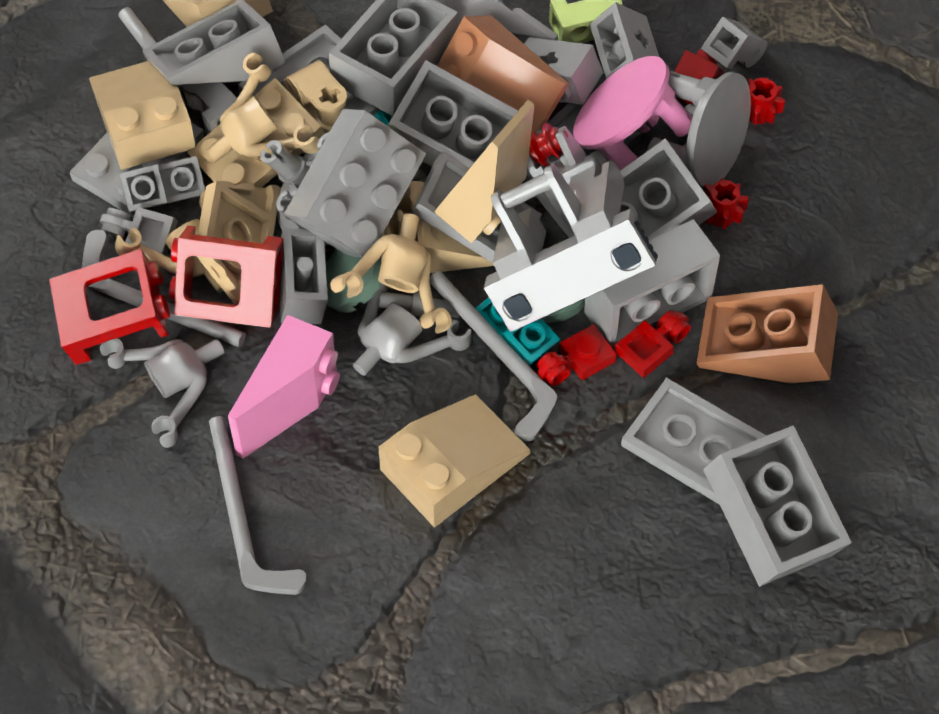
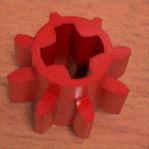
[747,77,785,125]
[704,178,749,229]

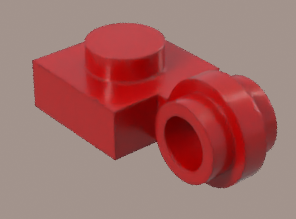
[615,310,691,379]
[537,324,617,386]

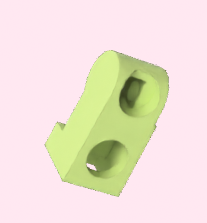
[549,0,623,44]

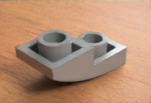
[119,156,205,212]

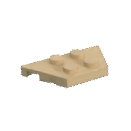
[197,181,281,304]

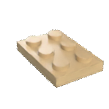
[187,78,325,188]

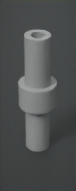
[379,291,460,318]

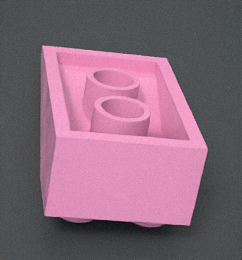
[228,315,340,459]

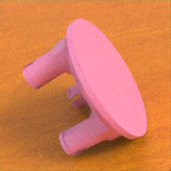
[573,56,693,171]

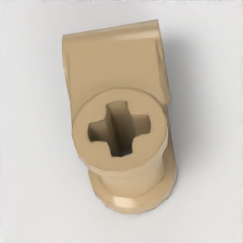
[284,60,347,133]

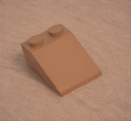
[437,15,569,132]
[697,284,838,384]

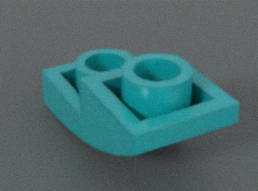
[475,297,560,366]

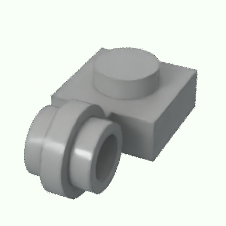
[100,207,178,256]

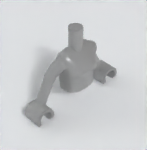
[353,283,471,375]
[100,338,225,448]

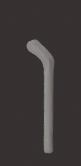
[82,230,246,347]
[430,270,557,442]
[209,416,306,595]

